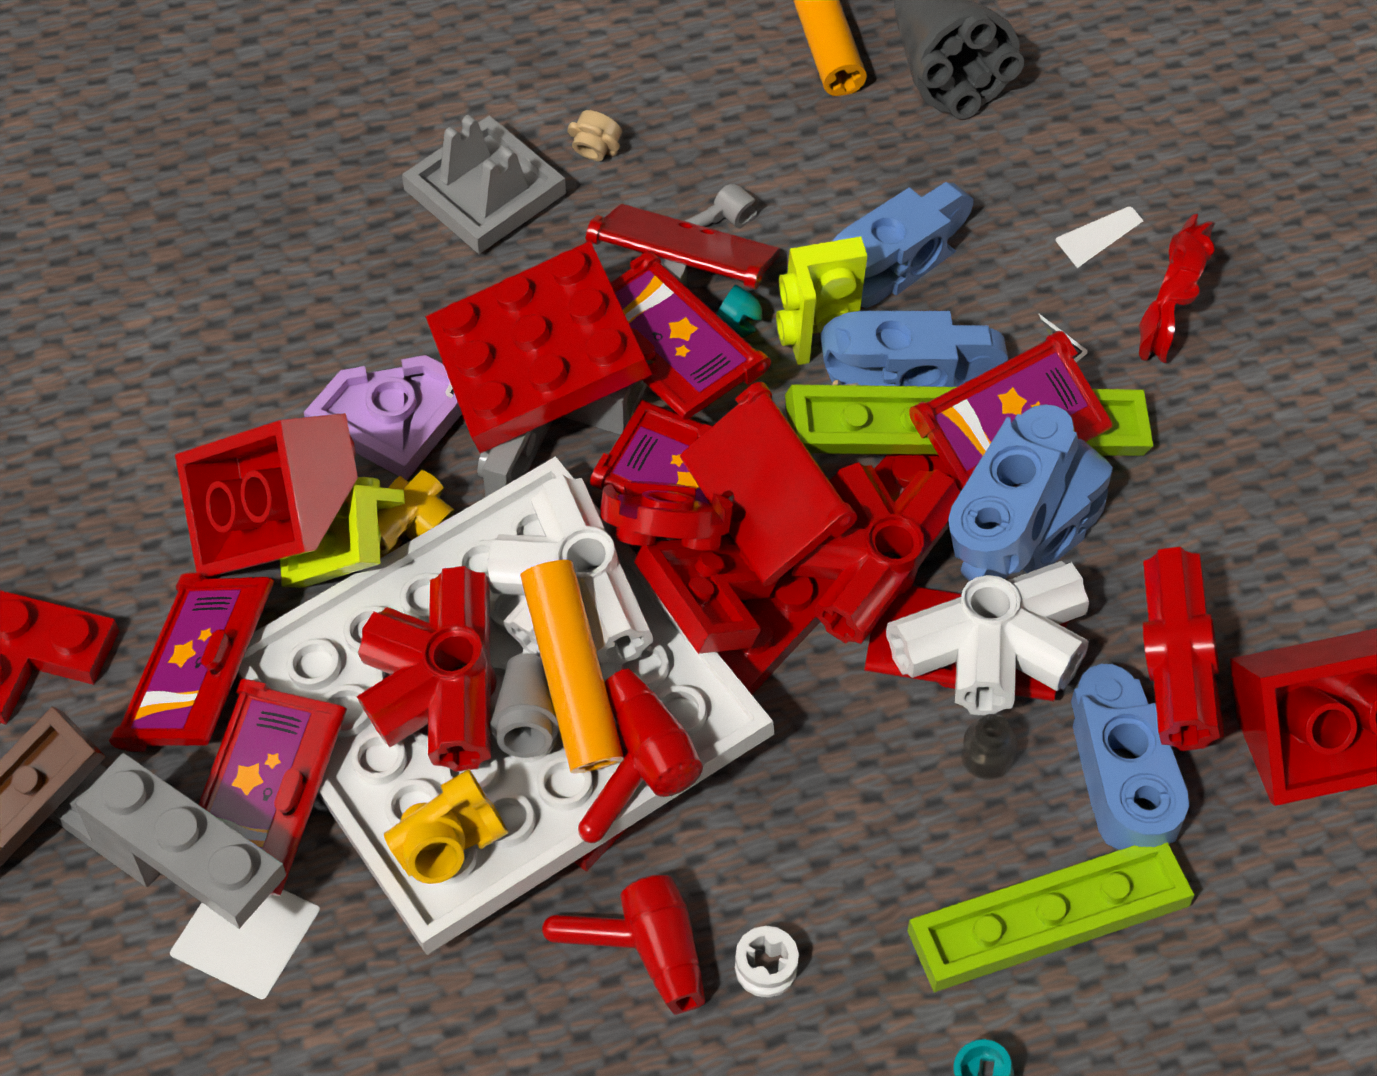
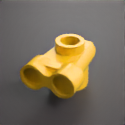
[377,470,455,558]
[384,769,508,884]

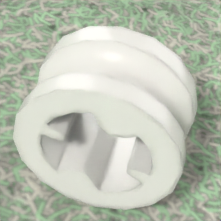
[735,926,799,998]

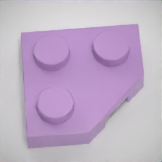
[304,355,462,480]

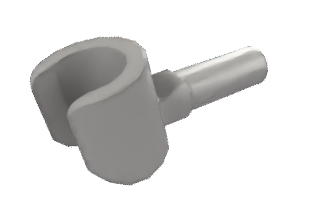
[685,184,757,229]

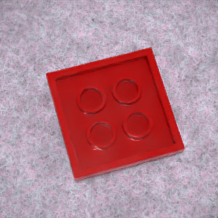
[425,240,652,453]

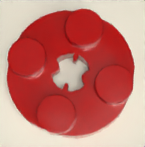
[600,481,733,551]

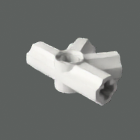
[487,475,653,665]
[886,561,1089,716]

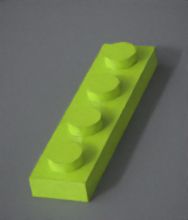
[907,842,1194,992]

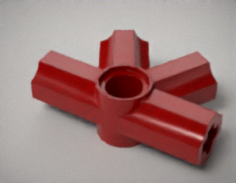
[791,462,961,644]
[1143,547,1224,751]
[356,566,497,772]

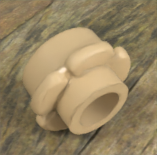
[568,110,622,161]

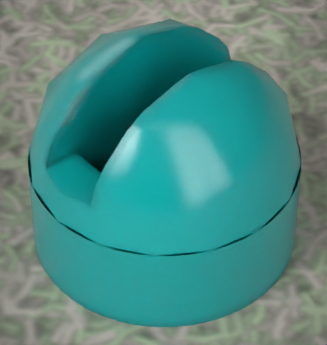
[716,284,763,337]
[953,1039,1014,1076]

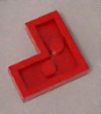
[634,536,779,654]
[0,590,119,724]

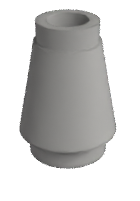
[490,654,559,758]

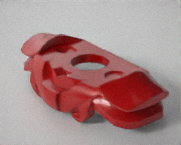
[1139,214,1215,364]

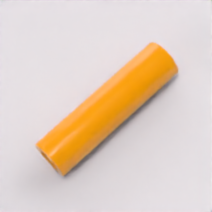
[793,0,867,96]
[520,560,624,774]

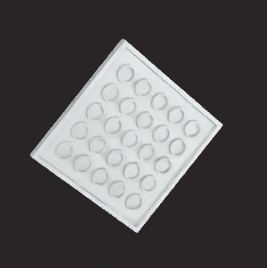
[237,456,774,955]

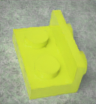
[776,236,867,365]
[280,477,405,588]

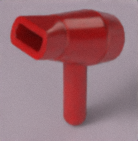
[578,668,703,843]
[542,875,705,1015]

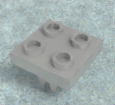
[402,115,566,254]

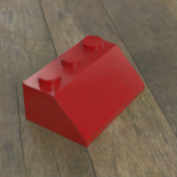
[175,413,358,578]
[1230,628,1377,806]

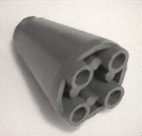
[894,0,1024,119]

